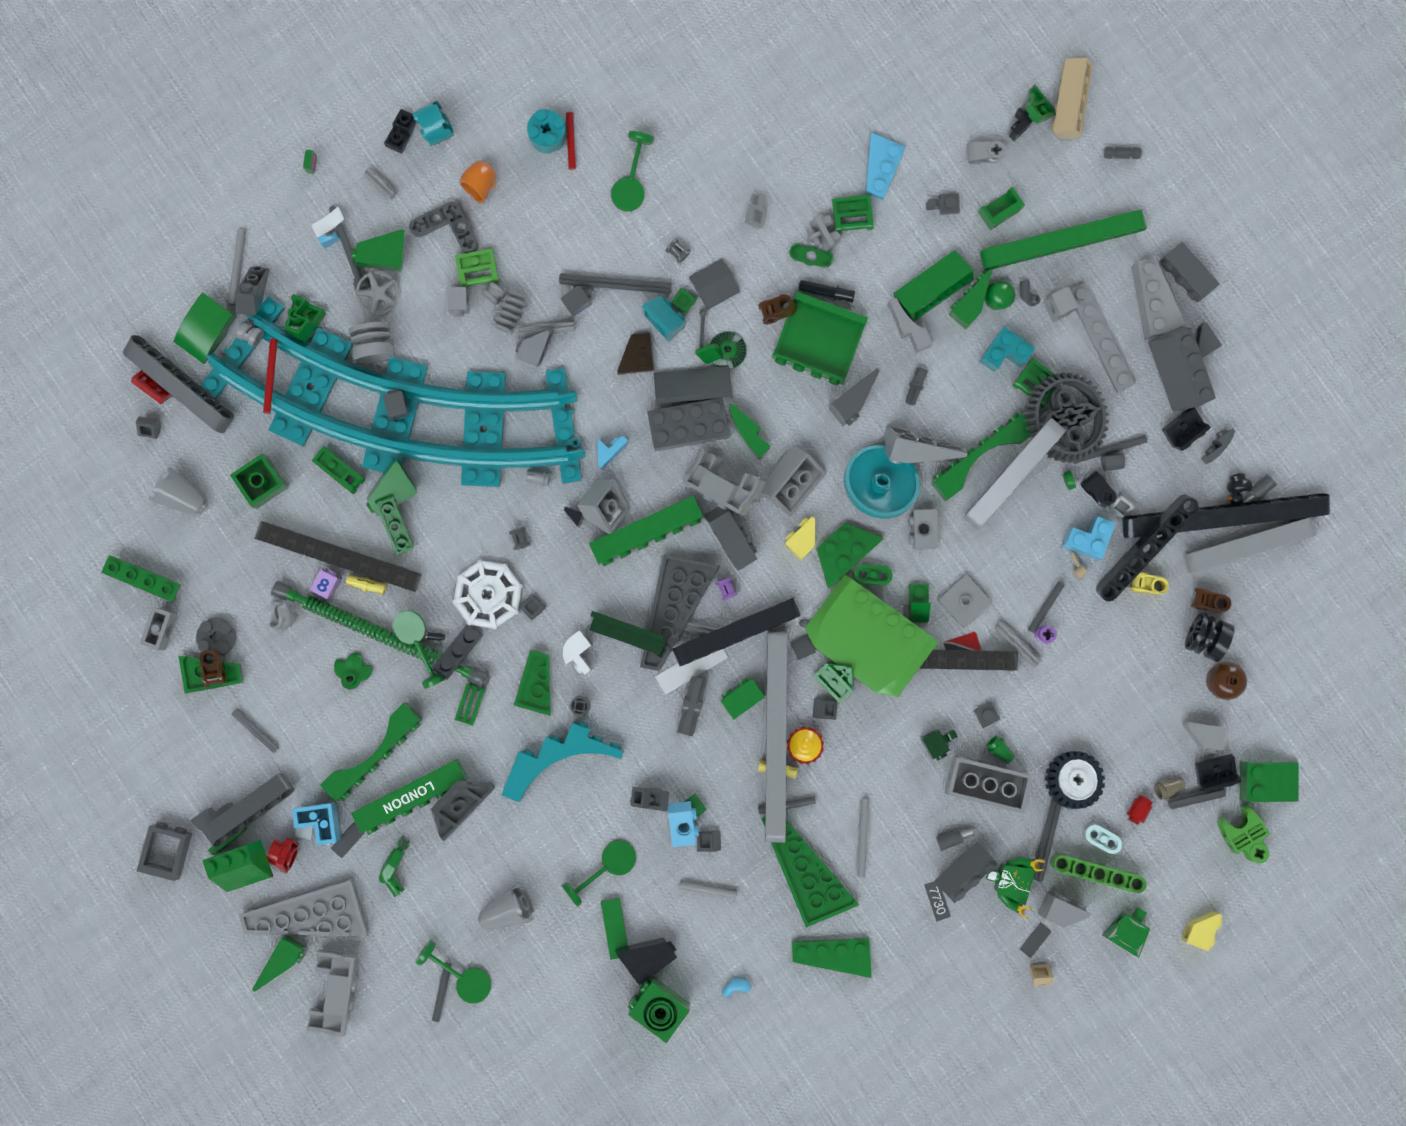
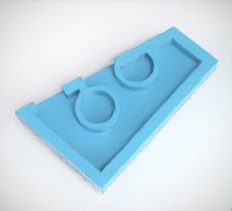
[866,133,905,200]

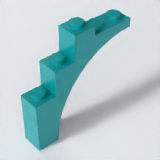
[501,720,624,802]

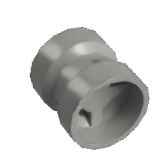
[236,321,264,347]

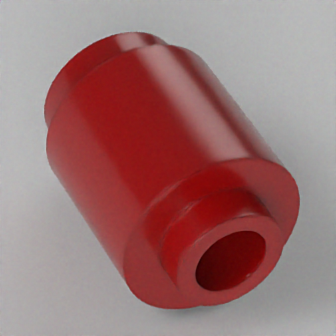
[1126,795,1153,825]

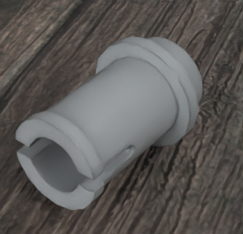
[525,469,551,486]

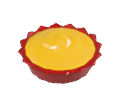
[787,727,824,764]

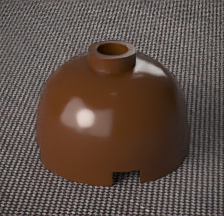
[1206,662,1248,700]

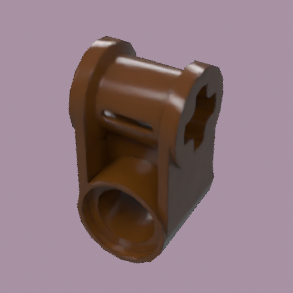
[758,294,797,325]
[1191,588,1231,613]
[199,649,227,688]

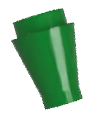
[986,736,1015,764]

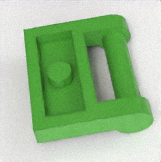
[455,248,499,289]

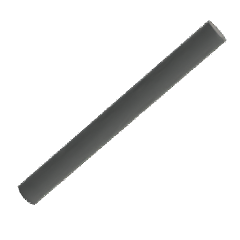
[1073,435,1147,464]

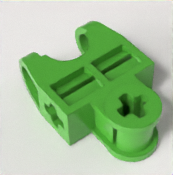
[1217,804,1270,864]

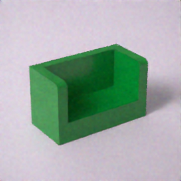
[978,187,1025,231]

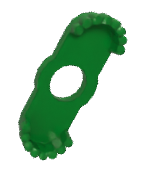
[789,243,834,268]

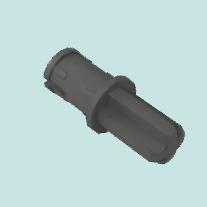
[905,367,928,406]

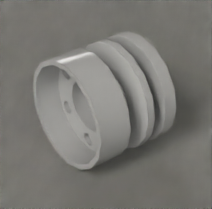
[349,322,394,364]

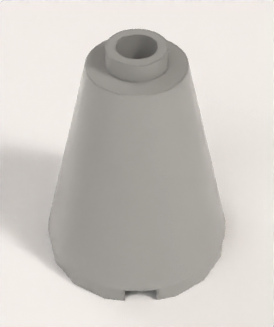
[148,467,206,516]
[478,884,534,930]

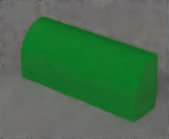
[893,250,974,322]

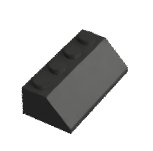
[1148,326,1216,411]

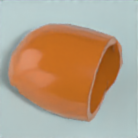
[459,161,496,204]

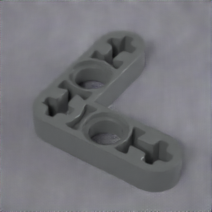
[409,202,478,253]

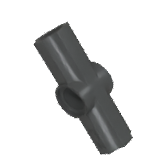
[677,676,707,737]

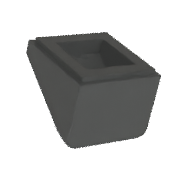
[790,635,816,660]
[812,699,838,720]
[697,831,721,852]

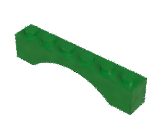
[932,413,1030,502]
[320,702,423,802]

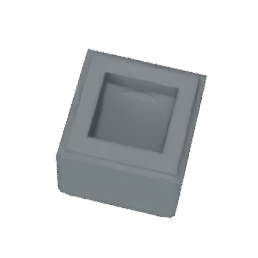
[1109,490,1137,518]

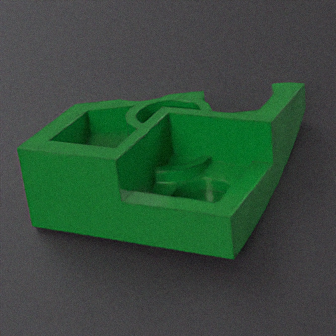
[285,294,326,343]

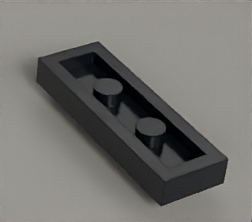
[432,625,483,680]

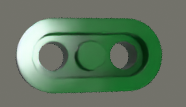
[854,564,893,586]

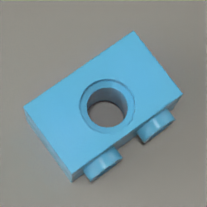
[668,801,699,847]

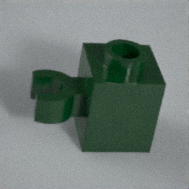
[920,729,958,761]

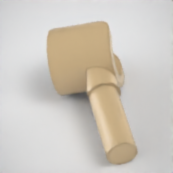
[1070,552,1086,579]

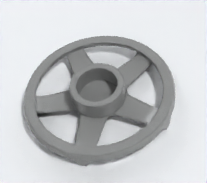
[356,271,399,314]

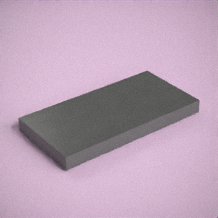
[654,366,733,404]

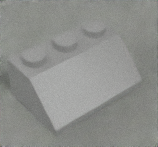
[761,445,826,517]

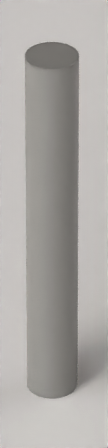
[679,881,737,898]

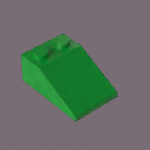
[1240,761,1299,802]

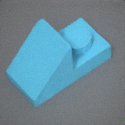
[598,435,629,470]

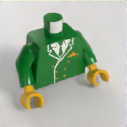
[986,856,1045,919]

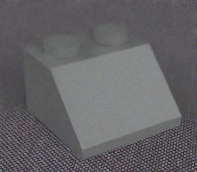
[577,479,630,534]

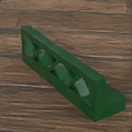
[590,611,668,656]

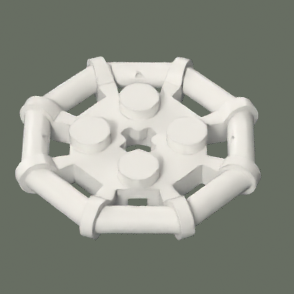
[452,559,523,630]

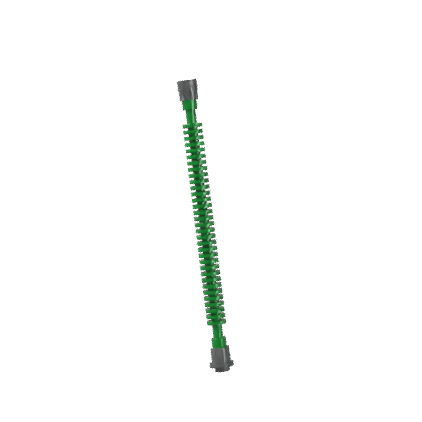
[271,581,491,688]

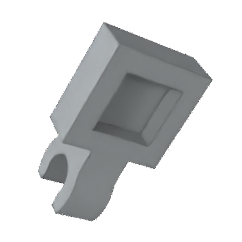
[744,193,767,229]

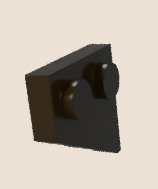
[617,333,654,375]

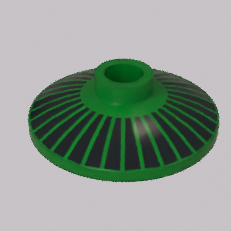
[710,332,746,369]

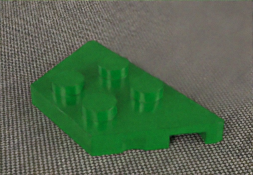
[816,523,883,588]

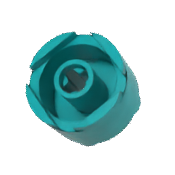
[413,100,454,146]
[527,109,567,154]

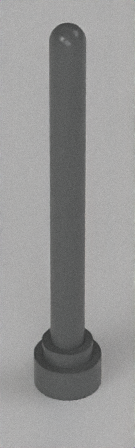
[329,206,370,291]

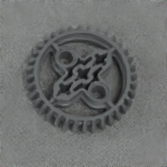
[1023,373,1110,463]

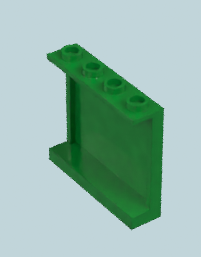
[772,292,868,386]

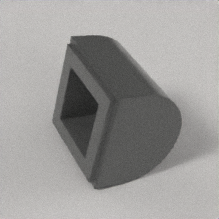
[136,416,161,439]
[1101,454,1125,471]

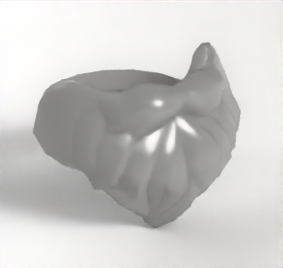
[269,601,296,630]

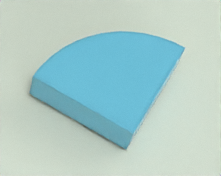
[317,232,340,249]

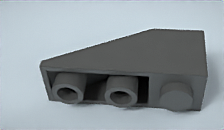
[235,266,269,315]

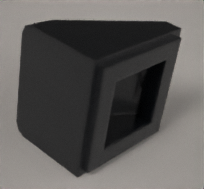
[564,507,584,528]

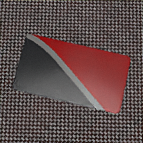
[943,632,981,660]

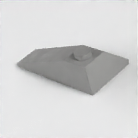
[885,425,968,464]

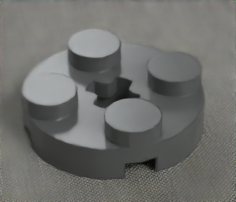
[196,618,237,656]

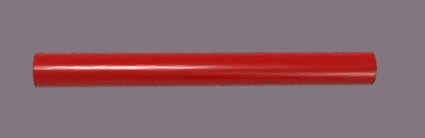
[263,338,278,414]

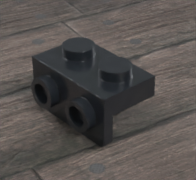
[1162,407,1211,451]
[1195,753,1241,792]

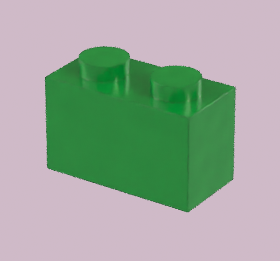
[720,678,765,720]

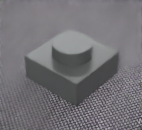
[974,702,1000,728]

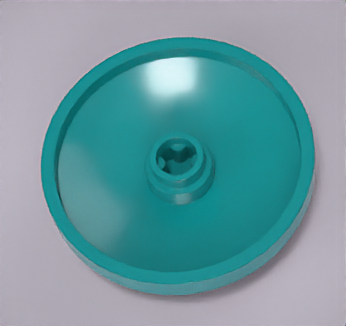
[844,445,920,519]

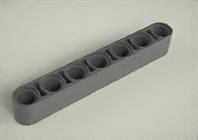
[123,335,234,433]

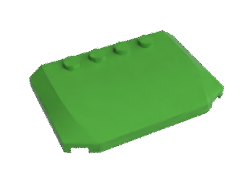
[805,575,938,697]

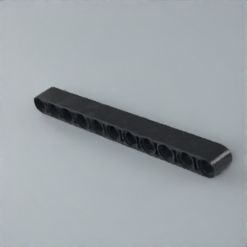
[1122,493,1330,538]

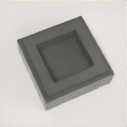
[519,594,546,621]

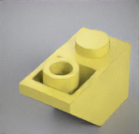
[784,516,815,561]
[1181,911,1223,952]

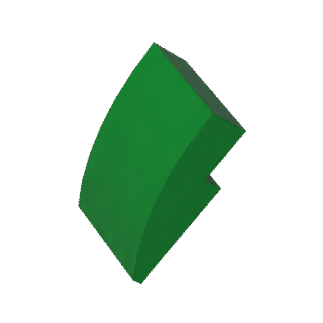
[173,292,237,364]

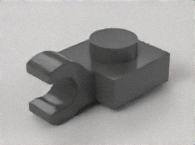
[926,193,960,215]

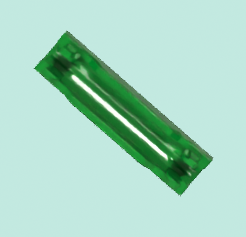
[101,555,181,602]

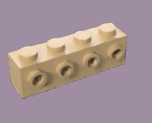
[1052,58,1093,139]

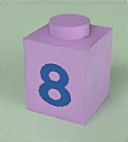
[310,569,342,600]

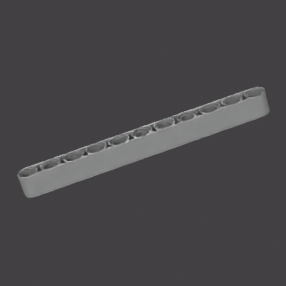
[765,630,787,843]

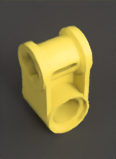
[1129,572,1169,595]

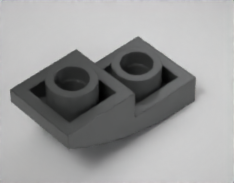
[1201,428,1235,464]

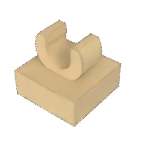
[1030,964,1053,988]

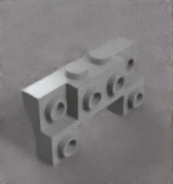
[682,449,766,516]
[306,950,358,1037]

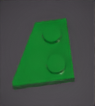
[1026,84,1056,124]

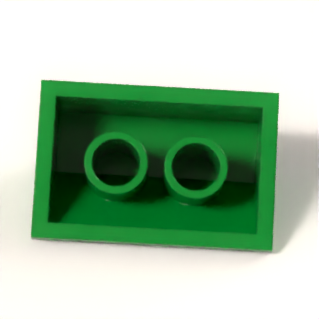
[202,839,273,892]

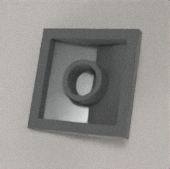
[689,259,740,310]

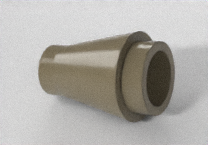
[1154,777,1185,800]

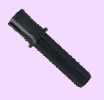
[798,280,855,303]

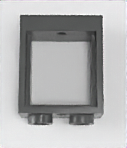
[137,822,192,881]

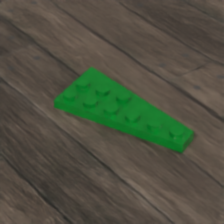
[761,817,859,927]

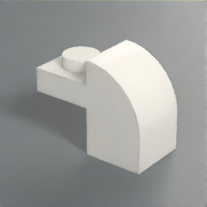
[563,630,592,675]

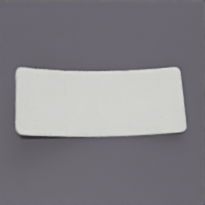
[312,207,344,237]

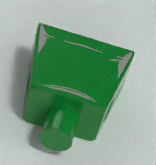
[1102,907,1150,958]

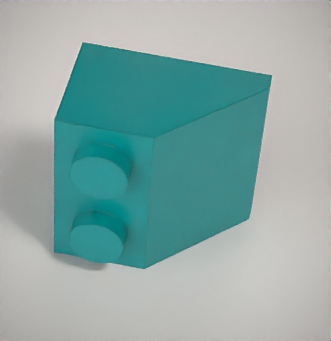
[642,296,685,342]

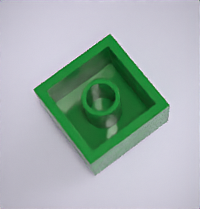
[230,454,289,509]

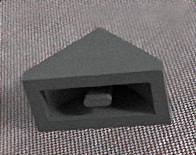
[1195,322,1222,358]

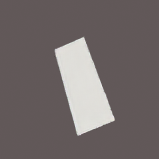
[655,649,728,695]

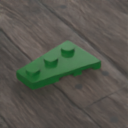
[513,650,551,716]

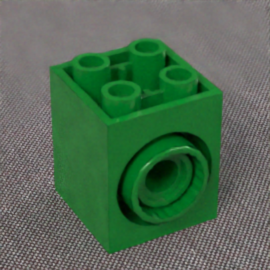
[628,976,690,1043]

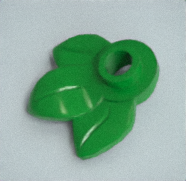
[334,652,372,690]

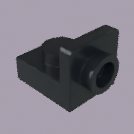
[1009,108,1033,141]

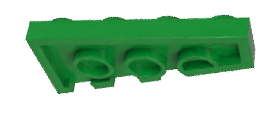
[792,938,872,978]

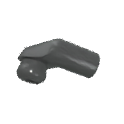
[1020,281,1040,306]

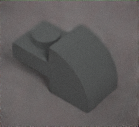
[631,787,669,811]
[190,802,234,830]

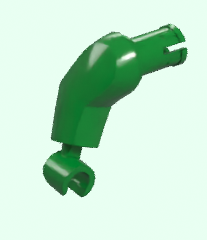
[379,837,409,897]

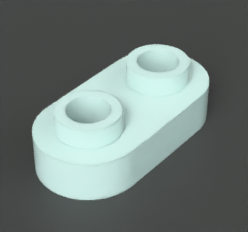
[1084,824,1122,854]

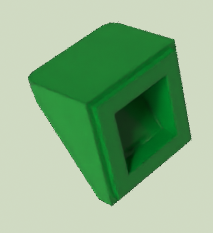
[695,344,722,364]
[684,794,707,817]

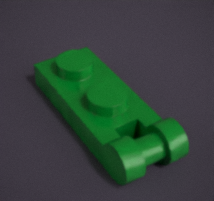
[311,446,365,495]

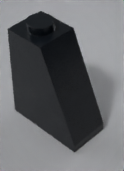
[615,937,677,986]

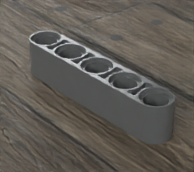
[202,773,294,847]

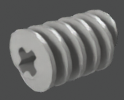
[490,290,528,333]

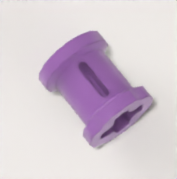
[715,577,738,601]
[1035,626,1057,643]

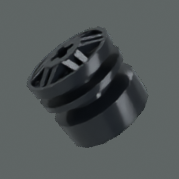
[1185,612,1235,662]

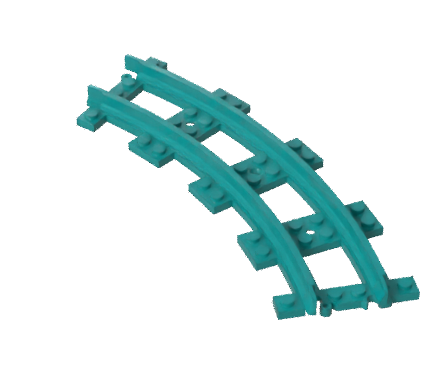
[200,296,586,487]

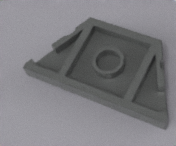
[431,781,496,841]

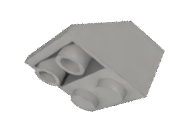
[1038,892,1091,927]

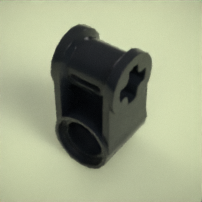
[1080,471,1117,507]

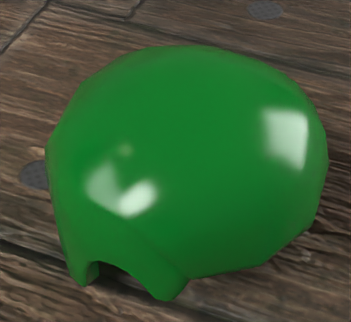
[985,281,1015,311]

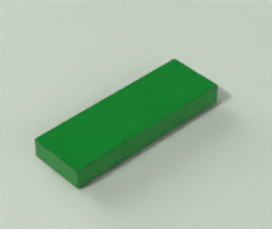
[601,898,628,960]

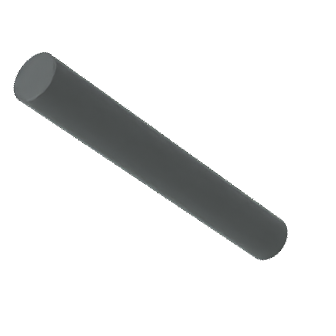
[1028,581,1065,633]
[231,709,279,753]
[758,796,816,814]
[432,962,452,1022]

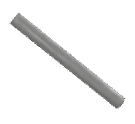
[228,229,245,305]
[857,799,869,877]

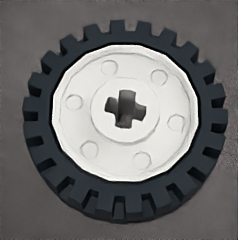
[1045,751,1105,809]

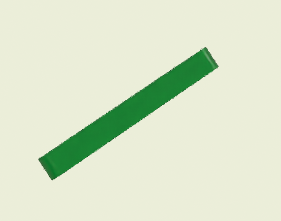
[979,210,1147,271]

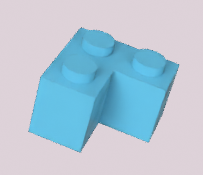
[1061,516,1116,560]
[292,802,341,845]

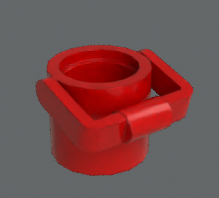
[267,838,299,874]

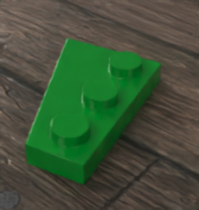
[178,656,244,694]

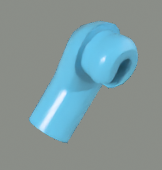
[721,978,751,998]

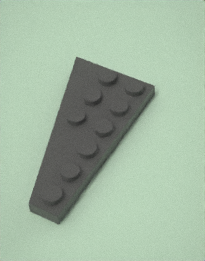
[640,555,720,671]

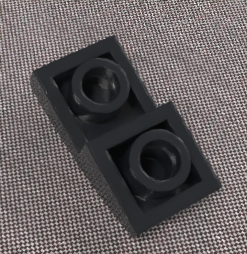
[384,109,417,154]

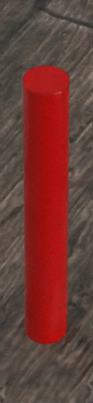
[566,112,576,170]

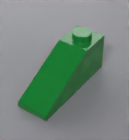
[252,935,306,992]

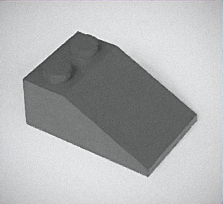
[829,368,880,427]

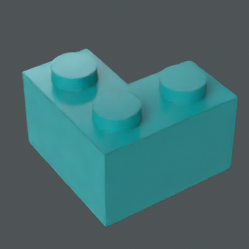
[979,327,1035,372]

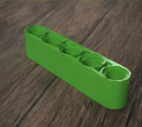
[1050,853,1147,893]

